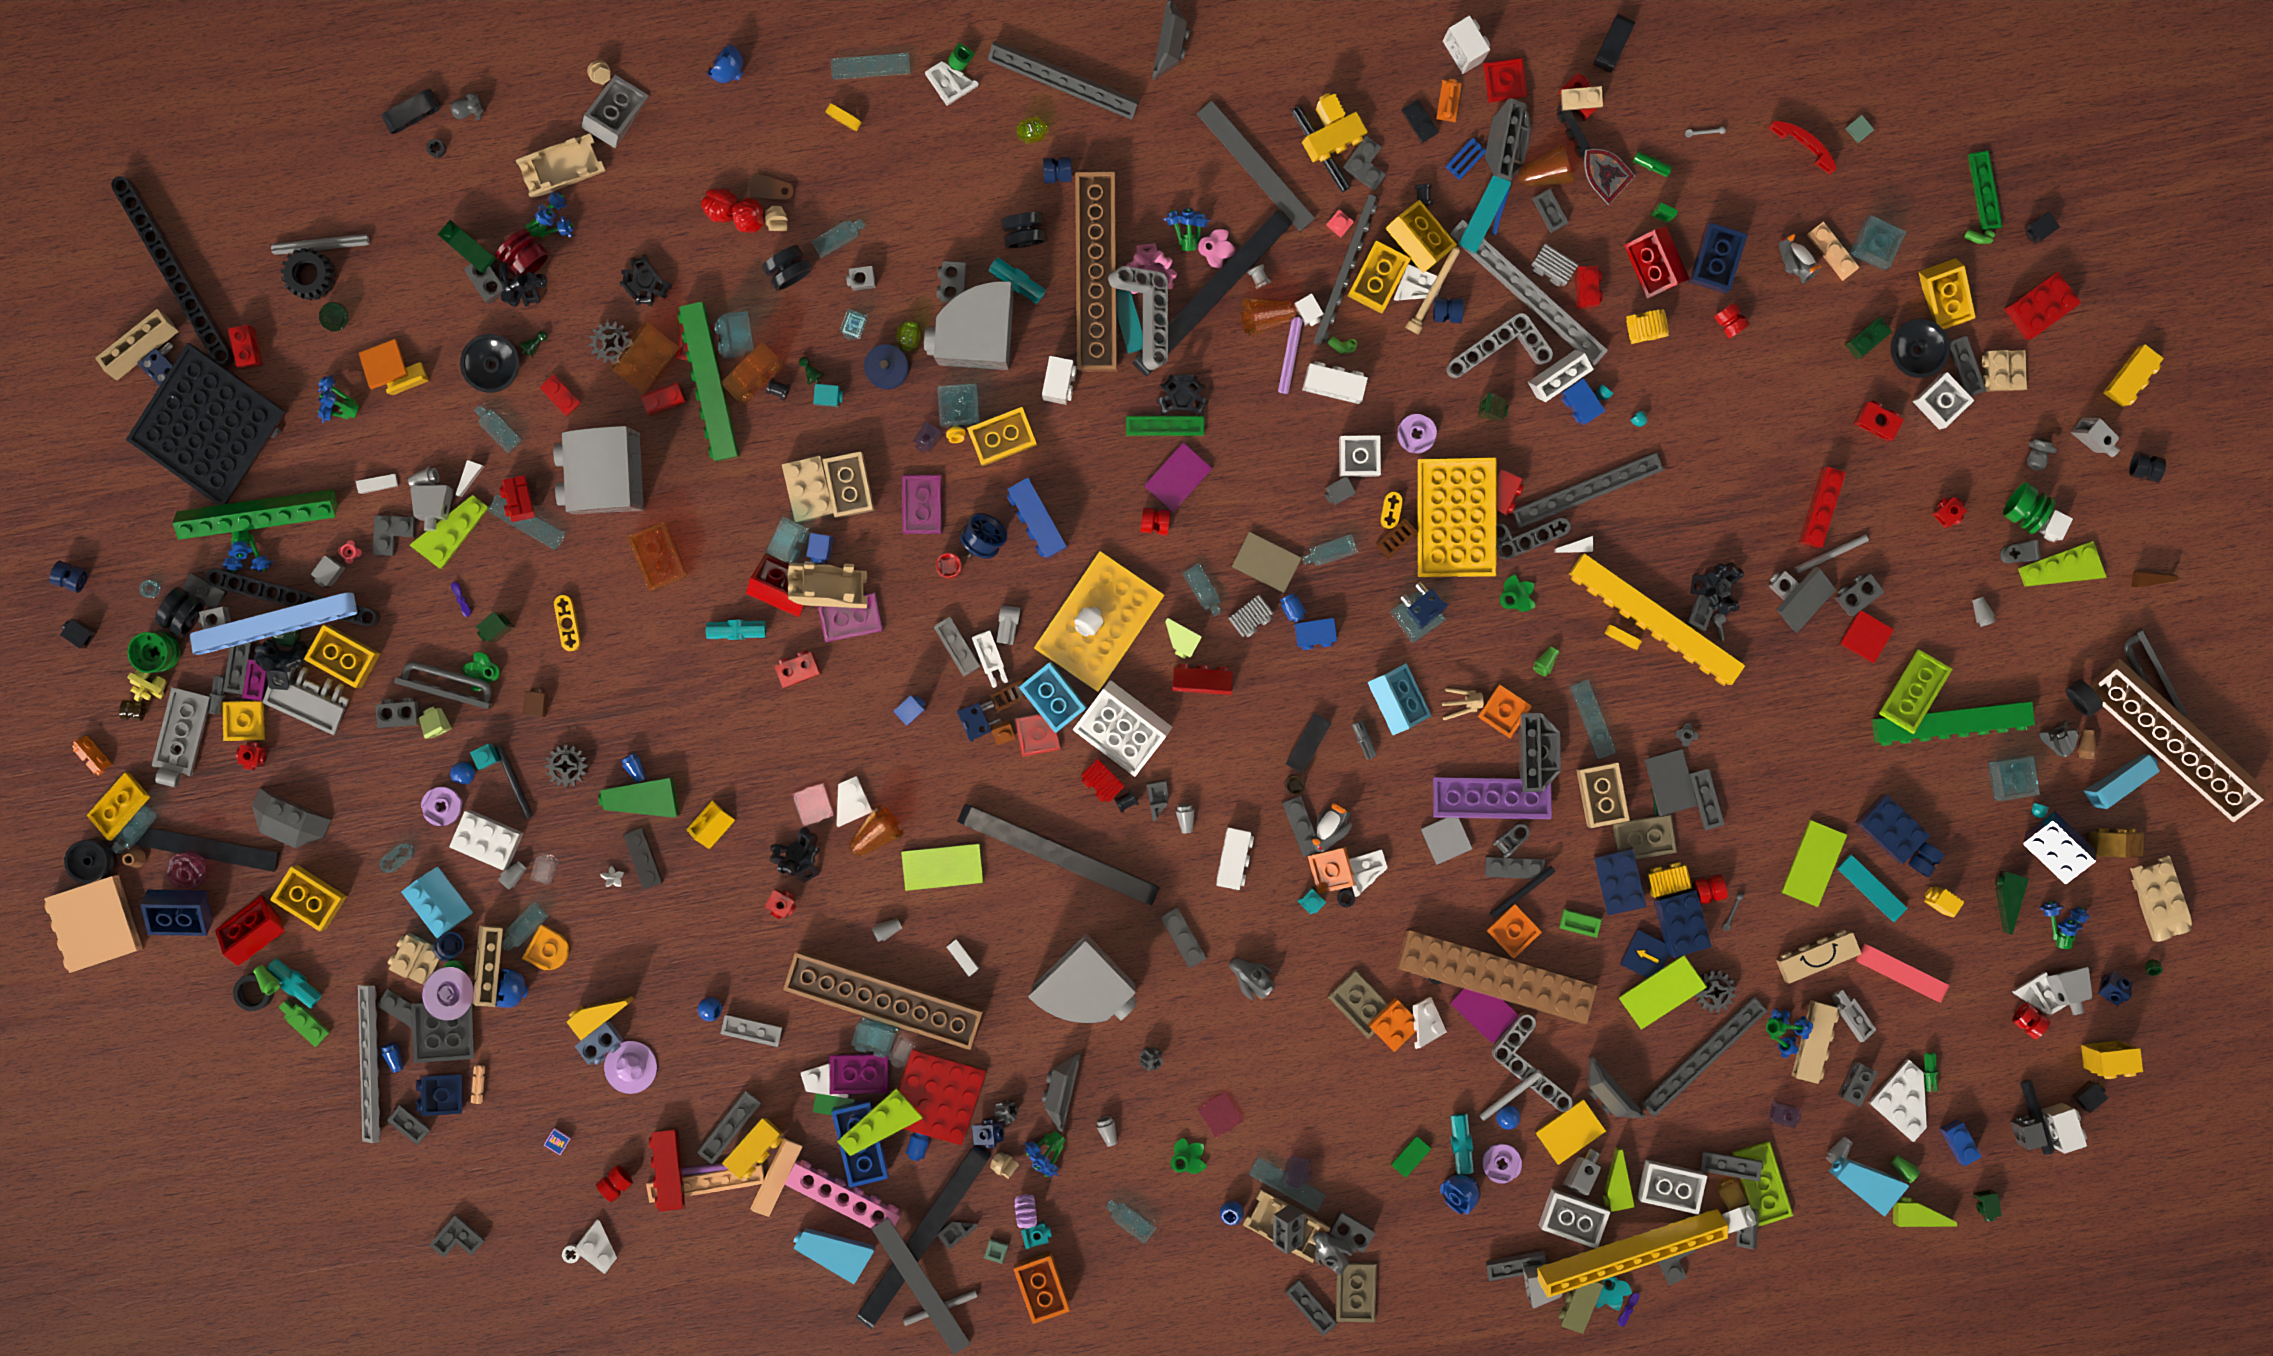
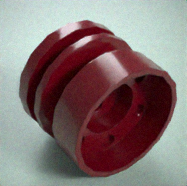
[495,228,550,276]

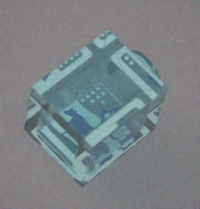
[840,309,868,341]

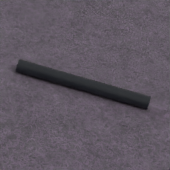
[495,745,533,819]
[1490,866,1556,919]

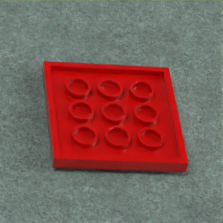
[898,1049,986,1145]

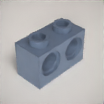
[575,1022,624,1065]

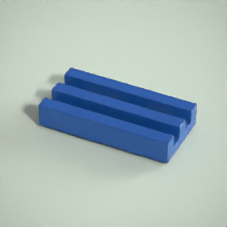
[1445,138,1486,180]

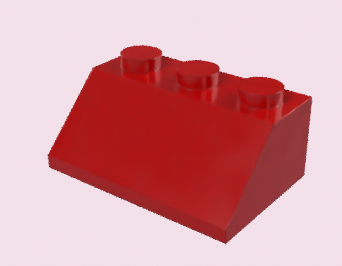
[1624,226,1690,299]
[746,554,806,617]
[1172,664,1233,695]
[215,895,285,966]

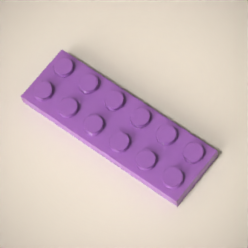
[1433,778,1552,819]

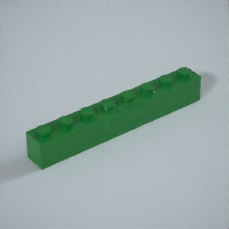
[677,302,740,462]
[172,489,338,540]
[1872,702,2035,746]

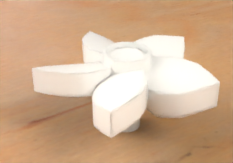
[600,866,624,887]

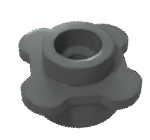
[1675,723,1699,747]

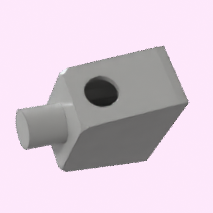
[2070,417,2120,457]
[410,485,454,531]
[2046,967,2092,1015]
[1562,1149,1601,1195]
[1523,1264,1562,1308]

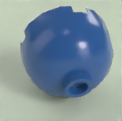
[706,43,744,84]
[495,968,528,1008]
[1440,1175,1480,1215]

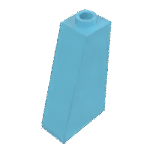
[2083,754,2160,809]
[1829,1156,1909,1217]
[793,1228,876,1284]

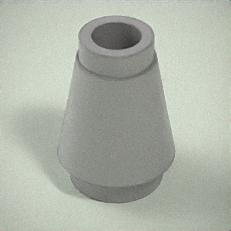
[408,467,439,487]
[1972,597,1996,627]
[1175,803,1195,833]
[498,861,527,890]
[872,918,902,942]
[1096,1116,1118,1147]
[1826,1137,1853,1164]

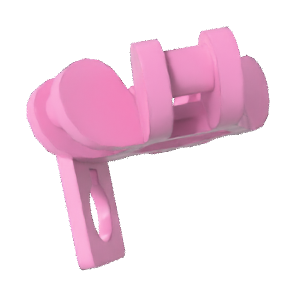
[1126,243,1177,294]

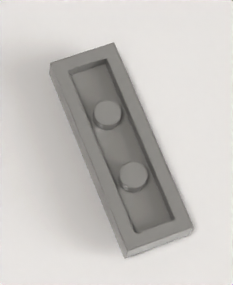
[721,1014,783,1047]

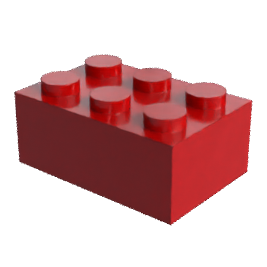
[2004,271,2081,340]

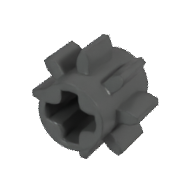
[1139,1046,1163,1072]
[994,1099,1018,1125]

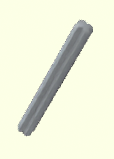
[271,234,370,255]

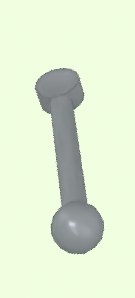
[1685,126,1726,138]

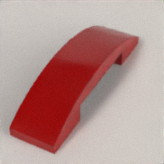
[1768,121,1837,175]

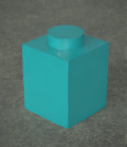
[813,384,843,407]
[470,743,500,770]

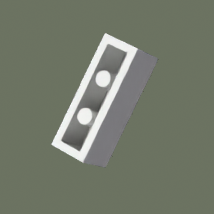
[1528,349,1594,402]
[1216,827,1254,890]

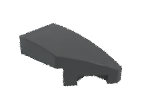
[1146,779,1169,821]
[937,1222,978,1250]

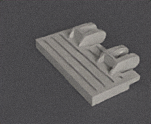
[262,667,349,735]

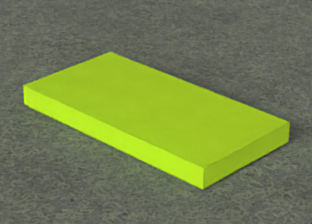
[1879,649,1952,734]
[1781,820,1847,907]
[901,843,983,891]
[1619,955,1707,1030]
[1732,1140,1793,1227]

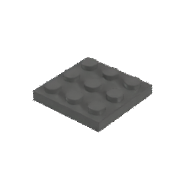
[411,1002,474,1063]

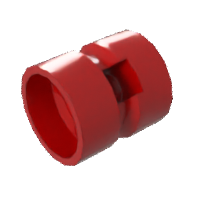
[1714,302,1750,339]
[1140,507,1170,536]
[936,553,963,579]
[1693,874,1728,905]
[2012,1003,2051,1040]
[595,1165,633,1202]

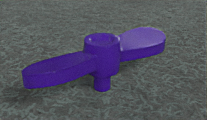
[451,582,471,617]
[1618,1292,1639,1326]

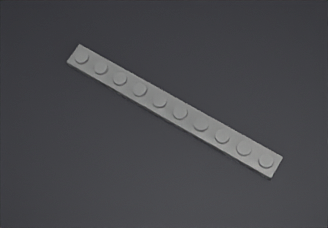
[1449,220,1608,366]

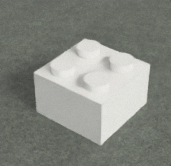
[1912,372,1974,430]
[1339,436,1381,477]
[2041,1103,2087,1153]

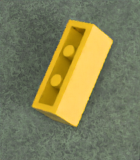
[1302,112,1367,163]
[2103,344,2164,407]

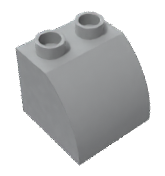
[924,282,1014,370]
[553,426,644,514]
[1028,933,1137,1023]

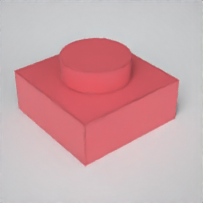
[1326,210,1354,238]

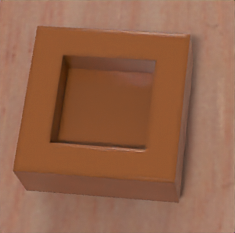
[991,720,1016,746]

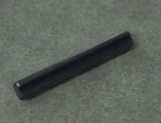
[2020,1080,2055,1155]

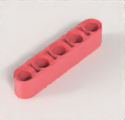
[1855,943,1950,1003]

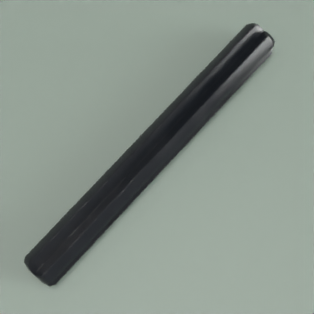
[1292,106,1350,193]

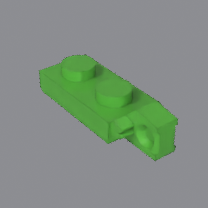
[279,1000,330,1047]

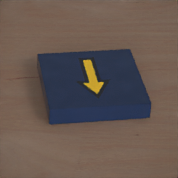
[1620,929,1669,978]

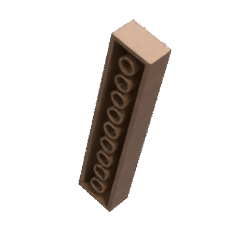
[1075,172,1118,372]
[2090,658,2265,822]
[1396,930,1597,1024]
[783,950,983,1050]

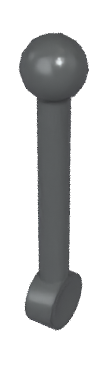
[1722,893,1744,931]

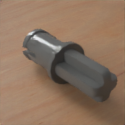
[208,675,226,715]
[1351,720,1377,760]

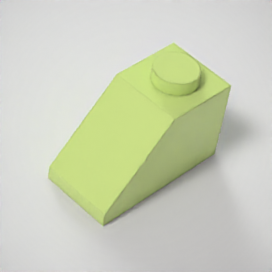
[1165,618,1201,659]
[419,707,452,739]

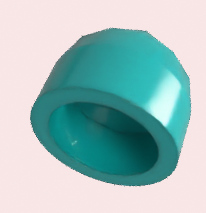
[1596,384,1614,401]
[1630,410,1647,427]
[2032,803,2049,818]

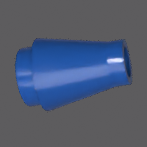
[621,752,646,783]
[381,1042,404,1073]

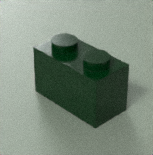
[1844,317,1893,359]
[476,612,514,642]

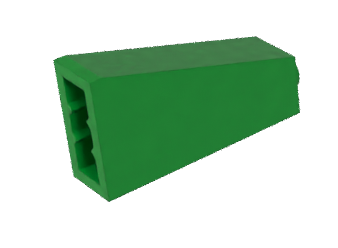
[598,777,680,817]

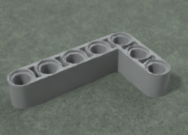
[1108,266,1168,370]
[1446,313,1553,378]
[1491,1012,1572,1112]

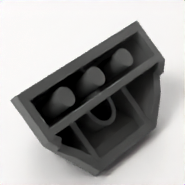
[1152,0,1190,80]
[1485,98,1531,181]
[1519,713,1561,792]
[252,788,332,848]
[1042,1052,1081,1132]
[1587,1055,1646,1118]

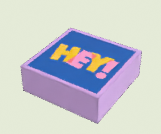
[544,1128,572,1155]

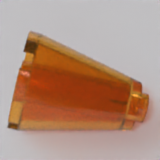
[1518,144,1575,187]
[1240,297,1296,337]
[849,805,904,857]

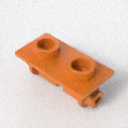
[1436,79,1462,122]
[72,736,113,776]

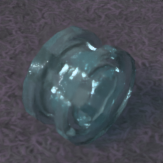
[139,580,160,598]

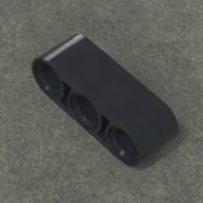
[1593,13,1635,73]
[381,89,441,134]

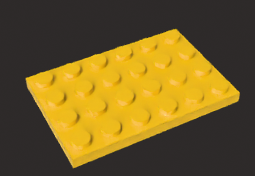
[1418,458,1497,577]
[1034,551,1164,692]

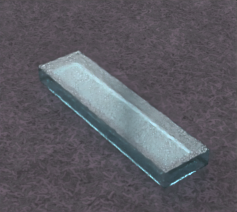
[831,53,911,80]
[487,494,566,551]
[1569,680,1616,759]
[1248,1157,1326,1212]

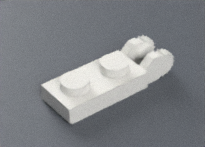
[972,630,1008,688]

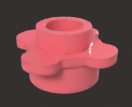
[338,540,362,564]

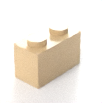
[1561,86,1603,111]

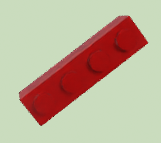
[1798,467,1846,548]
[649,1130,686,1212]

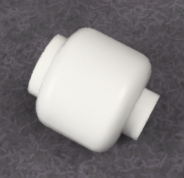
[1074,606,1103,636]

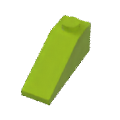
[1603,1147,1634,1212]
[1893,1196,1957,1227]

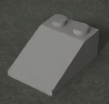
[581,75,649,148]

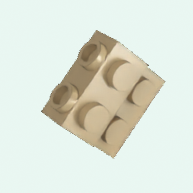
[1982,350,2027,392]
[388,933,440,985]

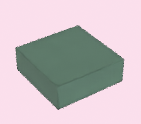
[1845,115,1874,143]
[984,1238,1008,1264]

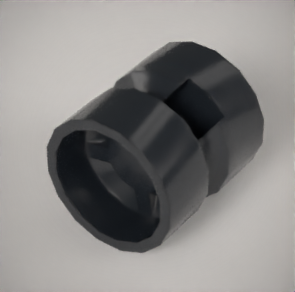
[2129,452,2166,483]

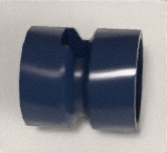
[1043,157,1072,184]
[1433,297,1463,324]
[49,560,88,593]
[1908,842,1945,878]
[433,931,464,962]

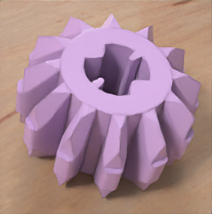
[1015,1194,1037,1228]

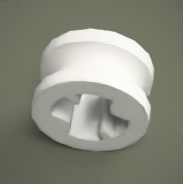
[562,1244,580,1263]

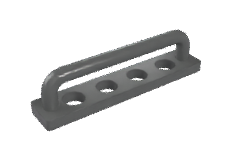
[2124,628,2188,717]
[394,661,494,709]

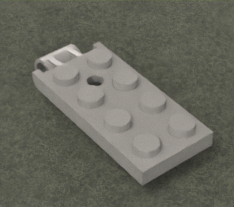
[152,687,211,788]

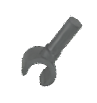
[1712,612,1727,641]

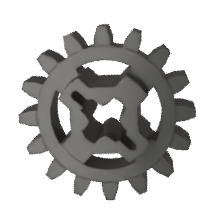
[589,321,632,364]
[545,745,589,788]
[1694,970,1737,1013]

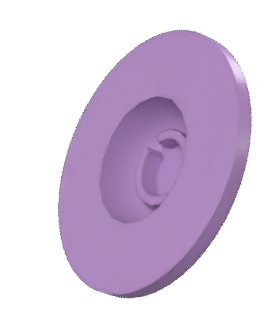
[422,967,474,1020]
[604,1041,657,1094]

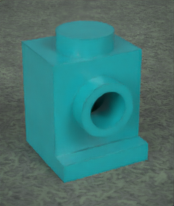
[1298,887,1326,915]
[1021,1221,1052,1249]

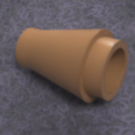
[2077,730,2098,759]
[122,848,146,868]

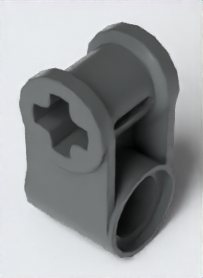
[2000,540,2041,563]
[1492,822,1530,858]

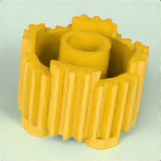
[1626,309,1669,344]

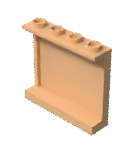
[44,875,143,973]

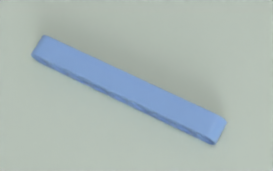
[190,593,357,655]

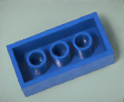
[1006,478,1067,559]
[831,1098,889,1188]

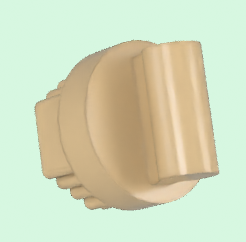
[587,60,611,85]
[765,206,788,231]
[990,1152,1019,1179]

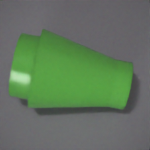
[1533,646,1559,676]
[253,965,280,995]
[1890,1155,1920,1183]

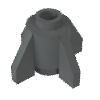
[2039,720,2079,757]

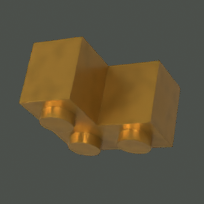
[2088,828,2144,858]

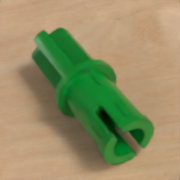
[1632,150,1672,177]
[1923,1052,1939,1092]

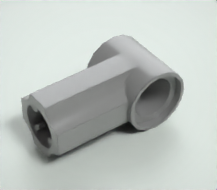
[997,604,1021,645]

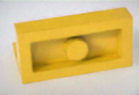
[386,362,429,395]
[686,800,735,849]

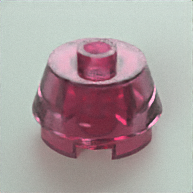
[167,851,206,890]

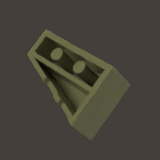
[1558,1280,1604,1334]

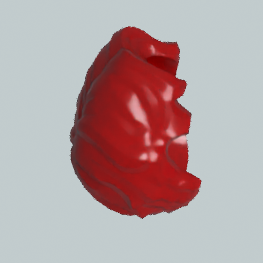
[701,188,739,223]
[732,197,764,233]

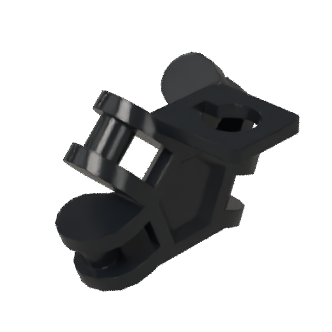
[619,254,673,307]
[499,262,547,307]
[1156,374,1209,416]
[1690,562,1744,615]
[254,639,308,690]
[770,827,820,883]

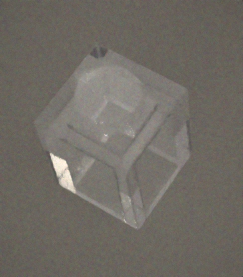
[530,853,559,885]
[888,1035,917,1068]

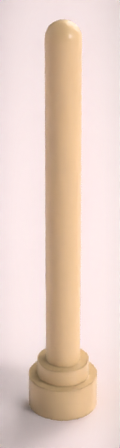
[1405,247,1460,335]

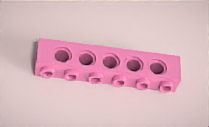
[784,1160,901,1228]

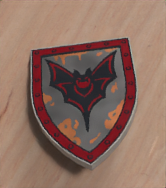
[1584,149,1635,205]

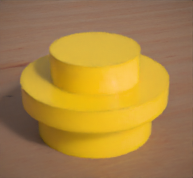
[946,426,966,443]

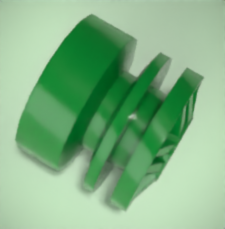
[2002,482,2056,534]
[127,631,181,673]

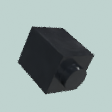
[2024,212,2060,244]
[60,619,97,648]
[2072,1080,2108,1113]

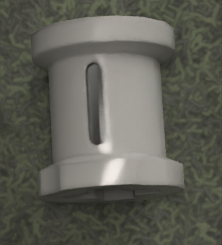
[1247,264,1272,290]

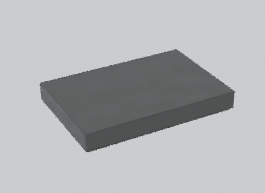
[1776,567,1836,633]
[1644,749,1698,816]

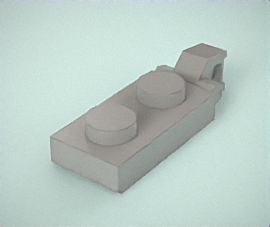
[1831,990,1876,1042]

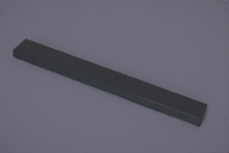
[120,823,280,872]

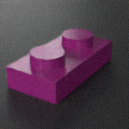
[242,659,267,701]

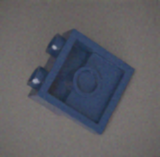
[416,1073,462,1116]

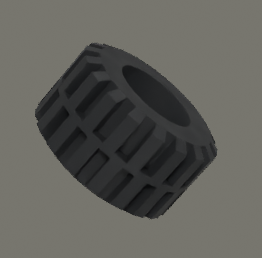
[281,248,336,300]

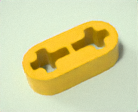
[825,103,862,131]
[1380,492,1402,529]
[1605,625,1642,650]

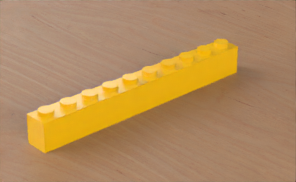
[1568,554,1745,686]
[1537,1209,1728,1298]

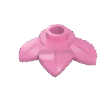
[1198,229,1236,268]

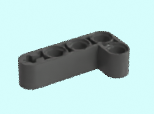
[1497,518,1571,560]

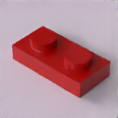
[539,374,582,417]

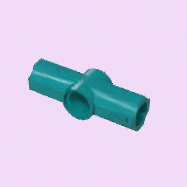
[988,257,1046,304]
[706,620,767,640]
[266,958,322,1008]
[1450,1113,1474,1175]

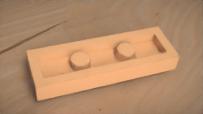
[1807,222,1860,281]

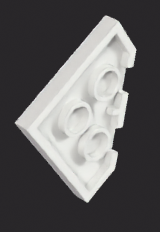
[1868,1059,1927,1142]

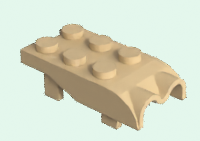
[516,133,606,197]
[788,561,868,608]
[2130,855,2192,942]
[1243,1189,1331,1263]

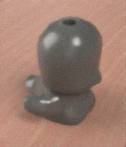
[450,93,484,120]
[2027,438,2057,471]

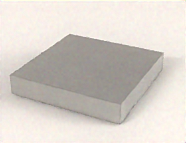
[1421,818,1472,865]

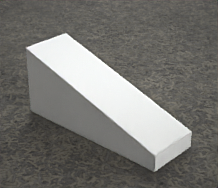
[456,460,485,497]
[356,474,398,494]
[1555,536,1593,553]
[947,940,979,976]

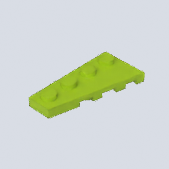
[410,495,490,569]
[2018,541,2107,586]
[837,1088,923,1156]

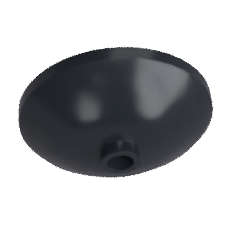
[1890,319,1950,378]
[460,334,520,393]

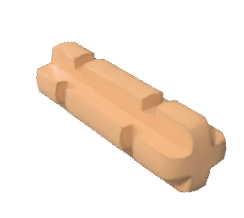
[471,1065,485,1104]

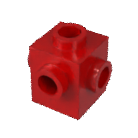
[1931,497,1967,528]
[236,741,267,770]
[764,888,797,919]

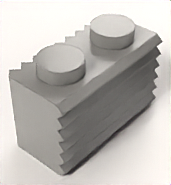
[1531,243,1579,286]
[1228,594,1274,637]

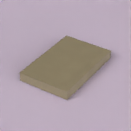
[1232,532,1301,593]
[1612,814,1677,859]
[1327,969,1388,1039]
[1336,1262,1376,1322]

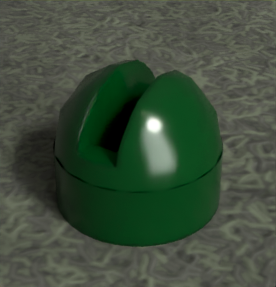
[2145,959,2163,976]

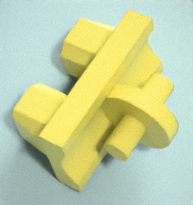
[127,670,167,702]

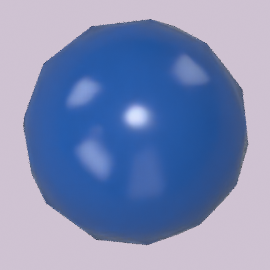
[450,761,475,784]
[697,997,722,1021]
[1496,1105,1521,1130]
[1220,1200,1244,1226]

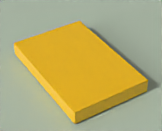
[87,771,150,841]
[1535,1099,1606,1165]

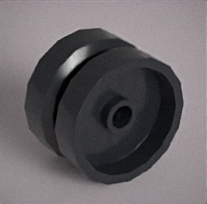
[1001,212,1047,249]
[761,245,813,291]
[155,587,205,637]
[64,838,117,883]

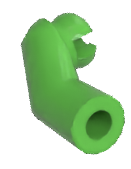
[1965,229,1995,244]
[1327,336,1358,354]

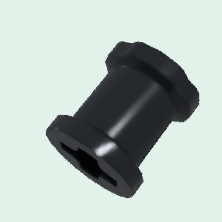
[1414,184,1433,206]
[766,377,791,401]
[1114,789,1139,813]

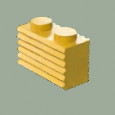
[1316,93,1346,127]
[1646,862,1692,897]
[1924,886,1964,918]

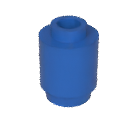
[1280,593,1306,623]
[906,1132,930,1161]

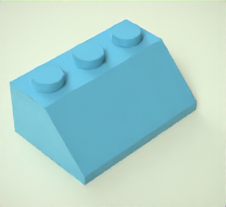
[1019,662,1087,733]
[1368,663,1431,735]
[401,866,473,939]

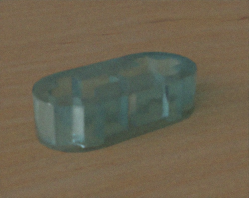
[379,843,414,873]

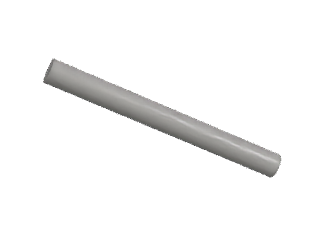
[1794,534,1869,574]
[1480,1069,1544,1121]
[903,1290,978,1326]

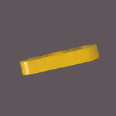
[554,595,581,651]

